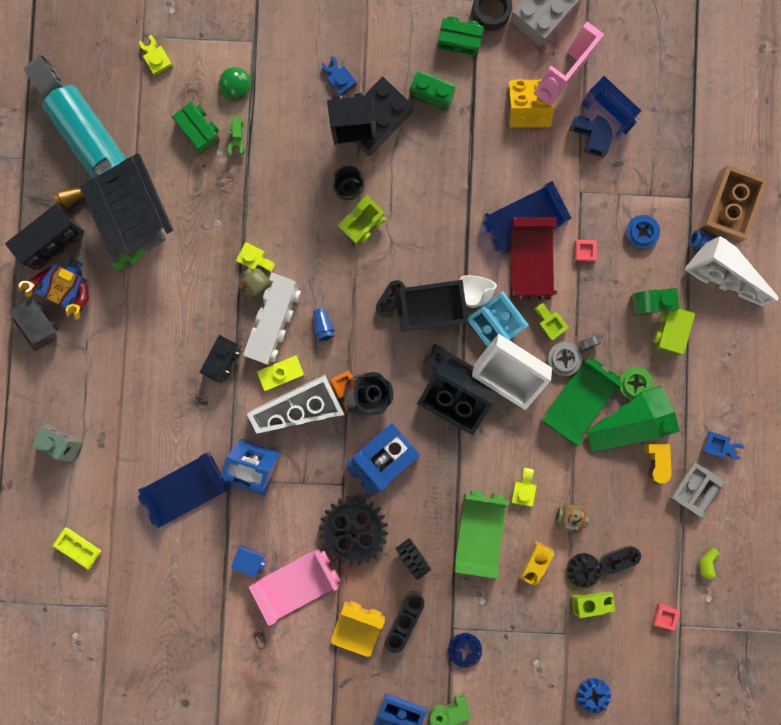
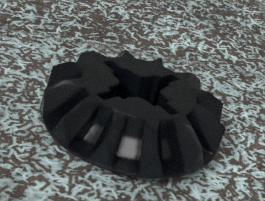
[567,553,601,588]

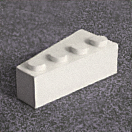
[243,273,301,365]
[247,375,344,434]

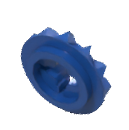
[626,215,660,249]
[577,678,611,714]

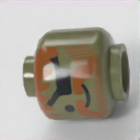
[239,268,270,300]
[556,503,589,534]

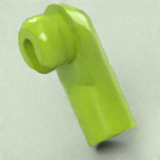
[699,547,720,580]

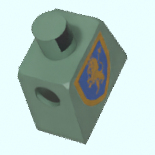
[31,424,83,462]

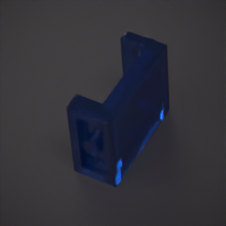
[581,76,642,137]

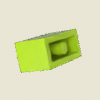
[653,309,695,355]

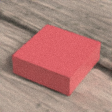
[574,240,597,263]
[652,604,680,632]

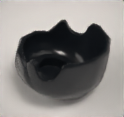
[333,165,365,201]

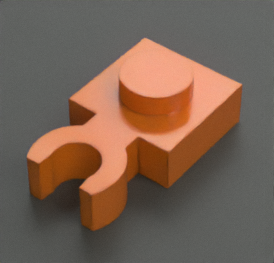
[328,370,352,411]

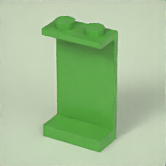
[454,490,509,579]

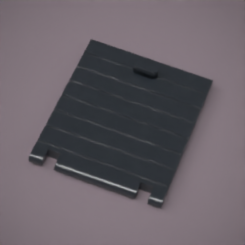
[80,153,174,263]

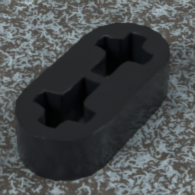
[376,280,405,318]
[600,545,641,574]

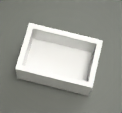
[472,334,552,410]

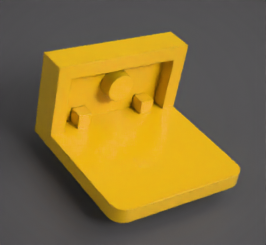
[509,79,554,128]
[331,601,385,657]

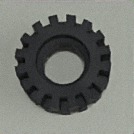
[395,538,431,580]

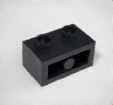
[9,298,58,352]
[199,335,242,384]

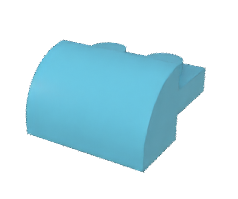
[468,291,529,347]

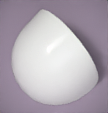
[459,275,497,308]

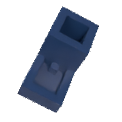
[569,115,612,158]

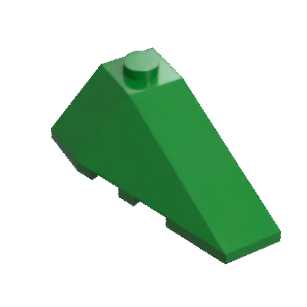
[586,386,680,452]

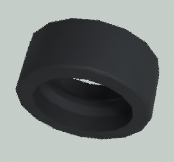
[472,0,512,31]

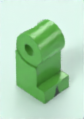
[430,693,471,725]

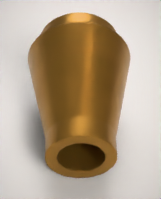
[53,186,85,209]

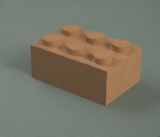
[699,165,768,244]

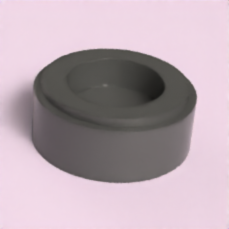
[579,335,601,351]

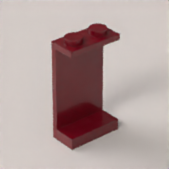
[510,217,557,300]

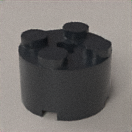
[344,372,393,416]

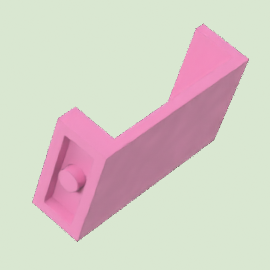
[534,22,604,106]
[249,548,340,626]

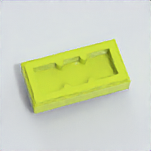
[257,356,304,391]
[53,527,102,570]

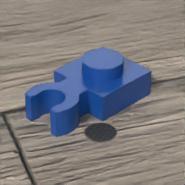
[322,56,357,96]
[702,431,744,460]

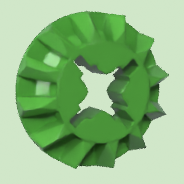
[619,367,653,400]

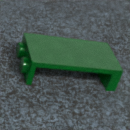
[540,358,623,446]

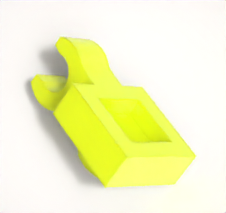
[236,242,275,272]
[511,468,537,507]

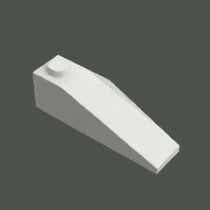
[685,236,779,306]

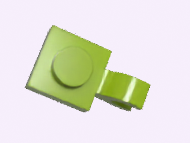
[534,303,569,341]

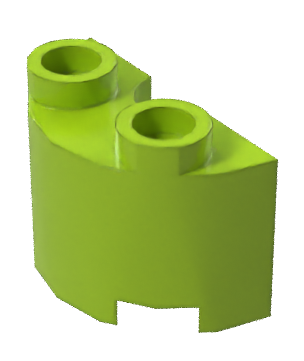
[338,194,386,243]

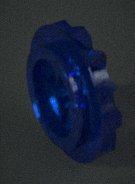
[448,633,482,668]

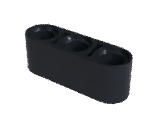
[385,591,425,653]

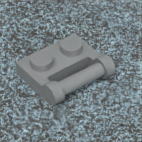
[670,462,725,519]

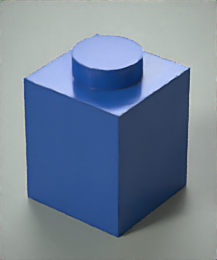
[231,545,267,577]

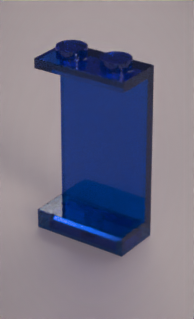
[481,181,572,255]
[138,452,230,528]

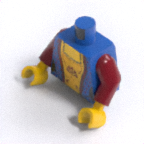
[19,258,89,320]

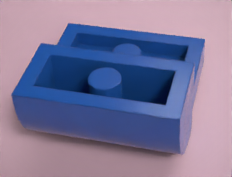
[373,693,427,725]

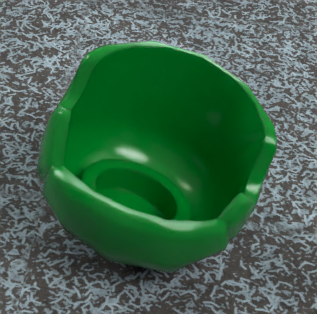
[218,67,251,100]

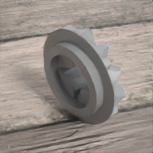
[548,342,582,376]

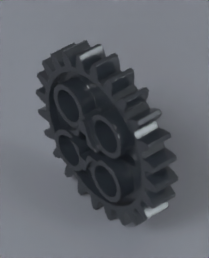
[319,495,388,566]

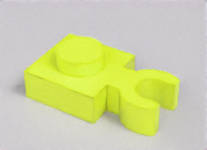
[139,35,173,76]

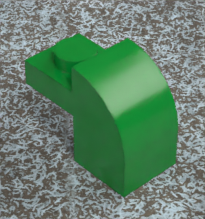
[631,288,680,316]

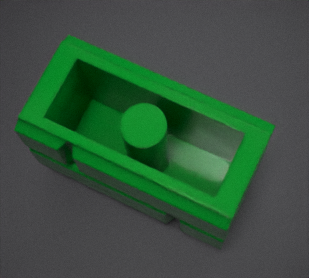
[437,16,484,56]
[409,70,457,111]
[172,102,220,154]

